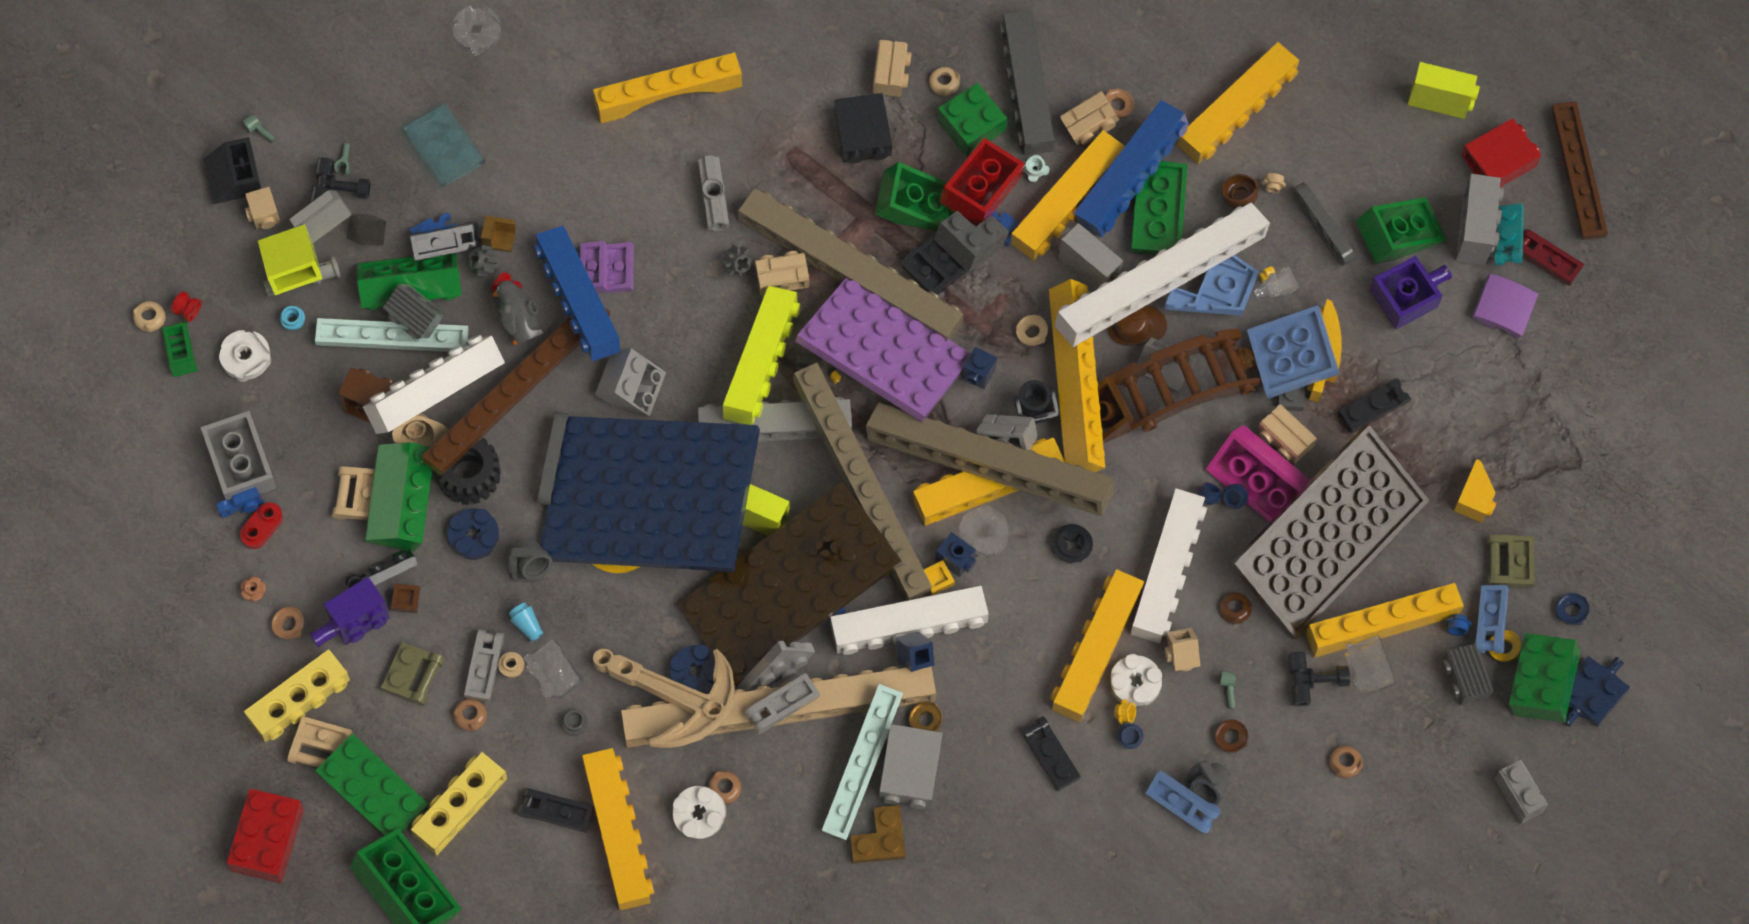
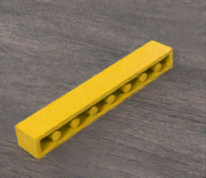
[1049,279,1105,472]

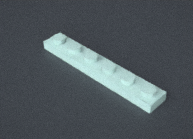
[315,318,469,352]
[821,684,903,841]

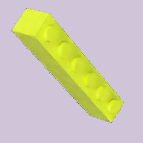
[723,285,800,425]

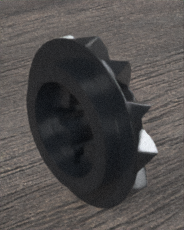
[1052,524,1093,564]

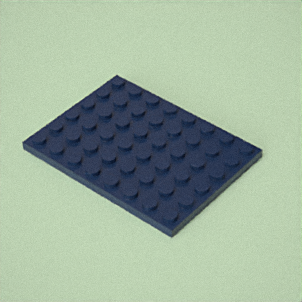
[540,416,760,572]

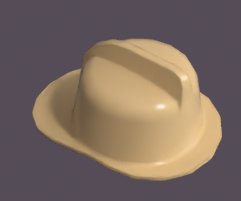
[392,413,449,447]

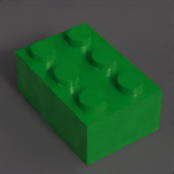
[1509,633,1581,723]

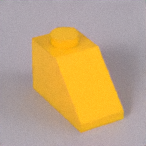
[1454,459,1496,523]

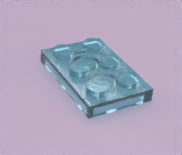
[403,104,485,188]

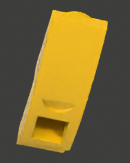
[1307,299,1342,402]

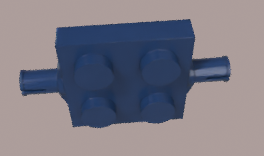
[1564,656,1630,727]

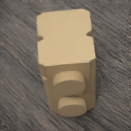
[873,40,912,97]
[1060,90,1119,146]
[755,251,809,296]
[1257,404,1317,465]

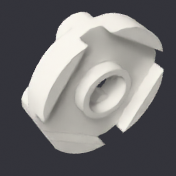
[219,330,271,382]
[1110,654,1162,707]
[673,786,726,839]

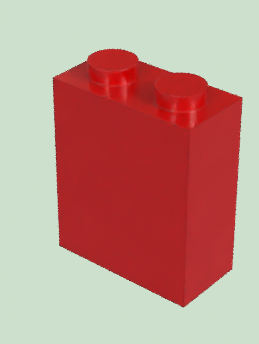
[1461,118,1541,187]

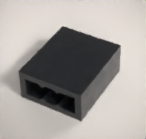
[834,93,892,164]

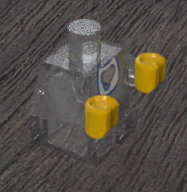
[1254,266,1299,300]

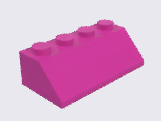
[1206,425,1311,522]

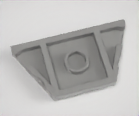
[737,641,815,692]

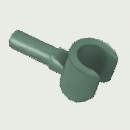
[243,115,276,142]
[334,143,351,175]
[1220,671,1236,709]

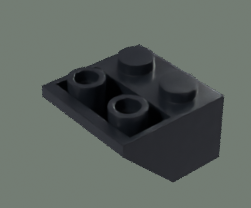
[204,137,262,204]

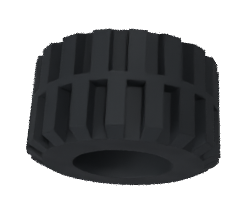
[436,437,501,505]

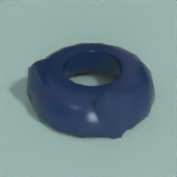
[1556,593,1590,626]

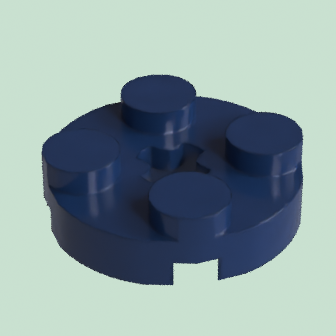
[447,508,499,560]
[670,644,715,694]

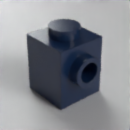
[962,347,997,389]
[935,532,977,577]
[895,631,934,672]

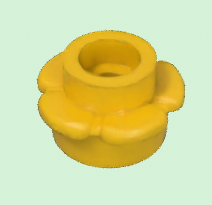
[1114,699,1136,725]

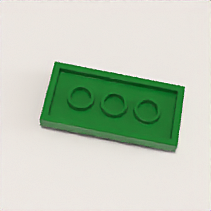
[1131,161,1188,255]
[315,733,429,836]

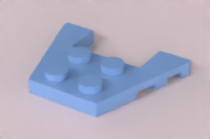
[1164,229,1259,316]

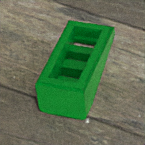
[162,322,198,377]

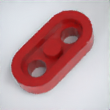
[240,502,283,549]

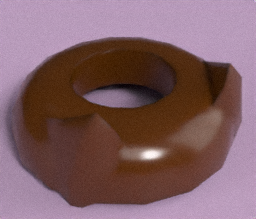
[1218,592,1253,625]
[1215,719,1249,753]

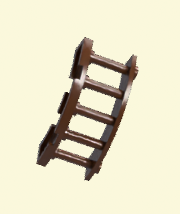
[1110,328,1262,432]

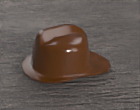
[1108,306,1167,345]

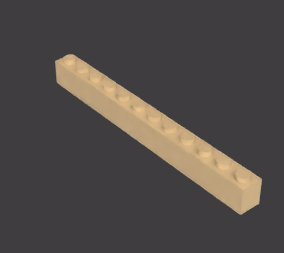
[621,666,936,748]

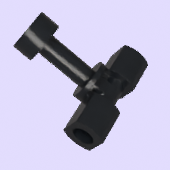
[310,157,371,203]
[1288,652,1350,706]

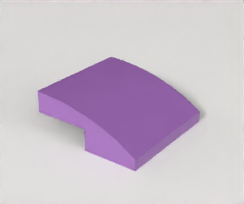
[580,241,634,292]
[1472,274,1538,338]

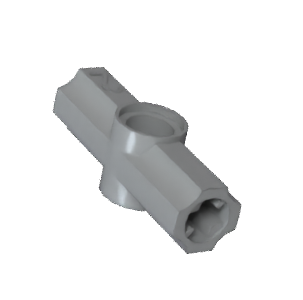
[698,155,729,232]

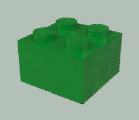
[937,83,1007,157]

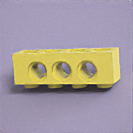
[244,649,350,743]
[411,752,507,856]

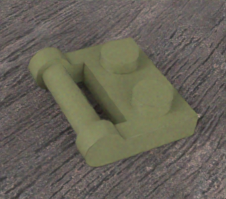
[1487,534,1535,588]
[381,642,445,706]

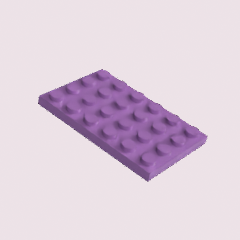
[795,278,971,422]

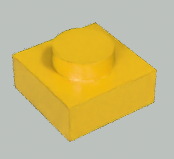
[924,560,955,596]

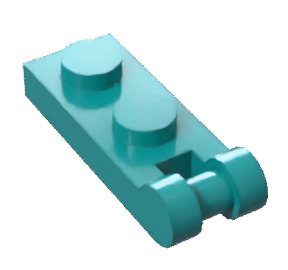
[1494,203,1524,266]

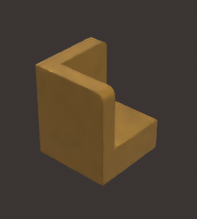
[481,215,517,252]

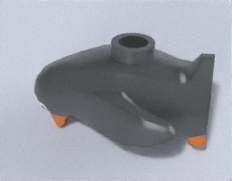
[493,280,543,346]

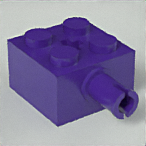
[1370,256,1452,329]
[309,577,390,647]

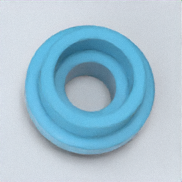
[280,306,305,330]

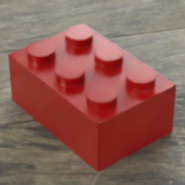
[940,138,1025,226]
[227,788,304,884]

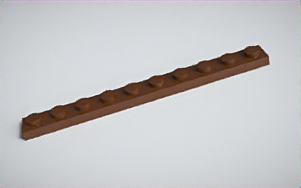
[422,307,610,476]

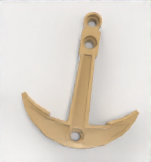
[593,649,735,748]

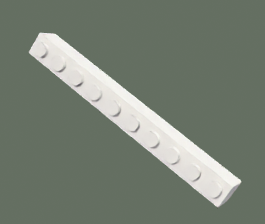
[1055,203,1270,347]

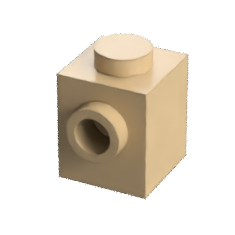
[245,187,281,230]
[1164,628,1200,671]

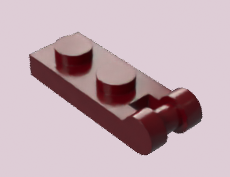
[1523,229,1584,286]

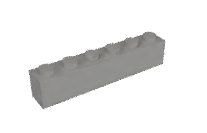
[698,397,852,442]

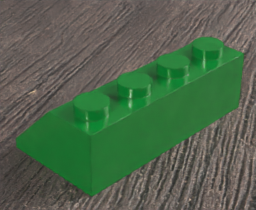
[357,252,462,310]
[364,442,432,552]
[350,828,462,924]

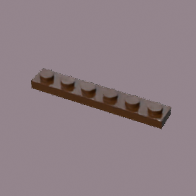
[1551,101,1608,240]

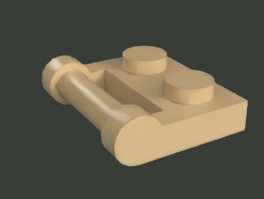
[332,466,374,520]
[288,716,353,768]

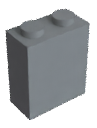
[1058,223,1123,291]

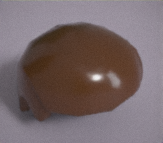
[1222,174,1259,209]

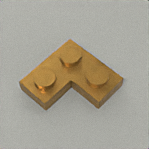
[850,805,906,864]

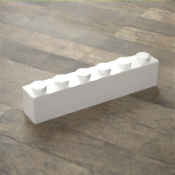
[363,335,505,434]
[1131,489,1207,643]
[830,586,989,655]

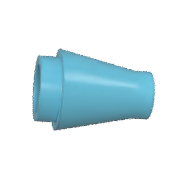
[509,602,544,642]

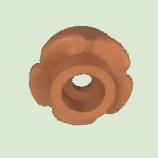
[240,577,266,602]

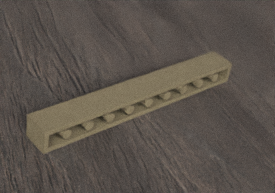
[738,188,964,341]
[792,363,932,601]
[866,403,1114,516]

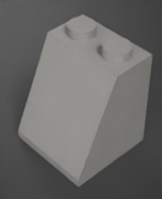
[879,724,943,809]

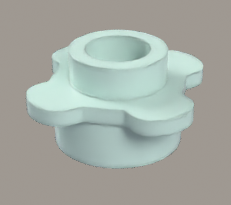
[1023,155,1050,182]

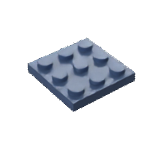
[1247,305,1340,399]

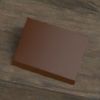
[1098,376,1134,444]

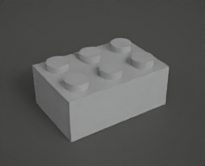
[1456,174,1504,265]
[200,411,277,500]

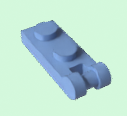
[1476,585,1509,653]
[1145,770,1221,833]

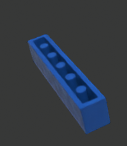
[1074,100,1189,238]
[533,225,620,361]

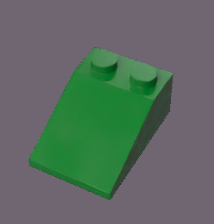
[875,162,955,231]
[1356,197,1446,264]

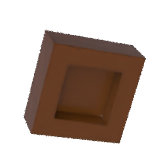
[391,583,421,613]

